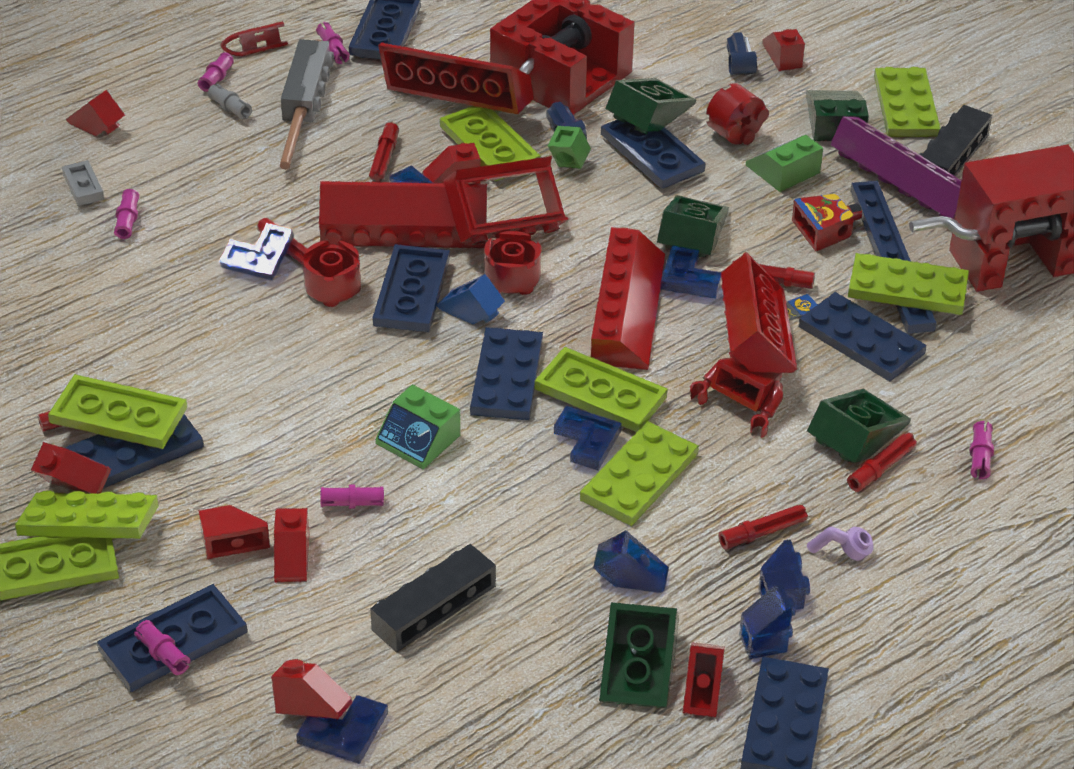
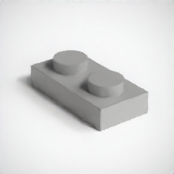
[62,160,104,206]

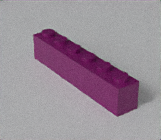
[830,117,961,219]

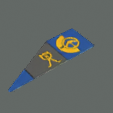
[786,294,818,320]

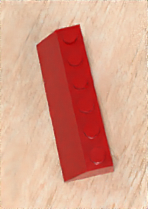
[378,43,534,115]
[319,181,487,248]
[590,227,665,370]
[721,252,797,373]

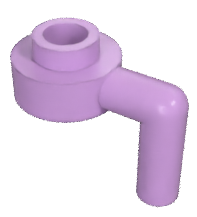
[807,526,873,561]

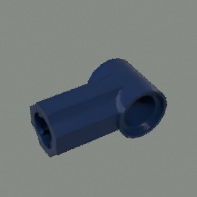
[726,32,757,75]
[546,102,587,139]

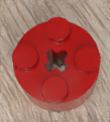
[706,83,769,145]
[484,231,541,295]
[303,240,361,307]

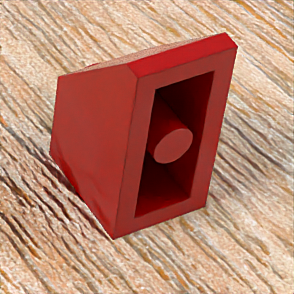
[762,29,805,71]
[66,89,126,136]
[422,143,480,184]
[31,442,111,494]
[198,505,270,559]
[274,508,310,582]
[683,642,725,717]
[271,659,352,719]

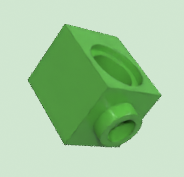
[548,126,591,169]

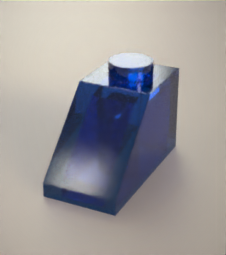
[593,530,669,593]

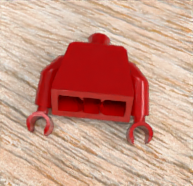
[690,358,784,438]

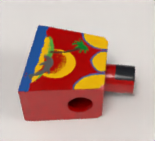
[792,194,862,252]

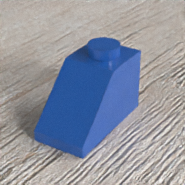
[437,274,505,325]

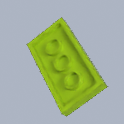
[874,67,940,137]
[440,106,541,182]
[848,253,969,315]
[534,347,668,432]
[48,374,187,449]
[580,421,699,527]
[15,491,159,539]
[0,536,119,601]

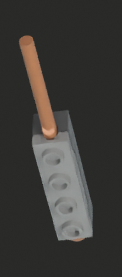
[280,39,334,170]

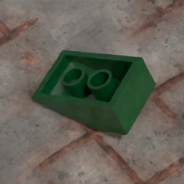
[605,78,696,134]
[806,90,869,141]
[657,195,729,257]
[807,388,911,463]
[599,602,679,709]

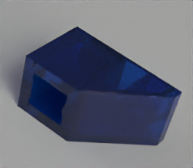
[758,539,810,613]
[739,584,796,660]

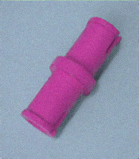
[316,22,350,64]
[197,52,234,92]
[114,189,140,239]
[969,421,994,479]
[320,484,384,509]
[134,620,191,675]

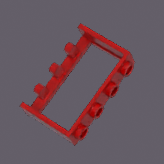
[443,156,568,245]

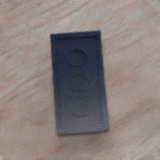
[348,0,421,59]
[601,120,706,189]
[372,244,450,332]
[798,292,927,382]
[470,327,543,421]
[65,414,204,489]
[97,584,248,693]
[740,656,829,769]

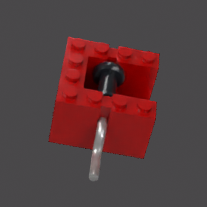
[490,0,635,115]
[909,144,1074,292]

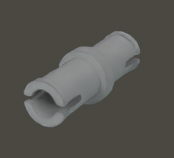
[208,84,252,119]

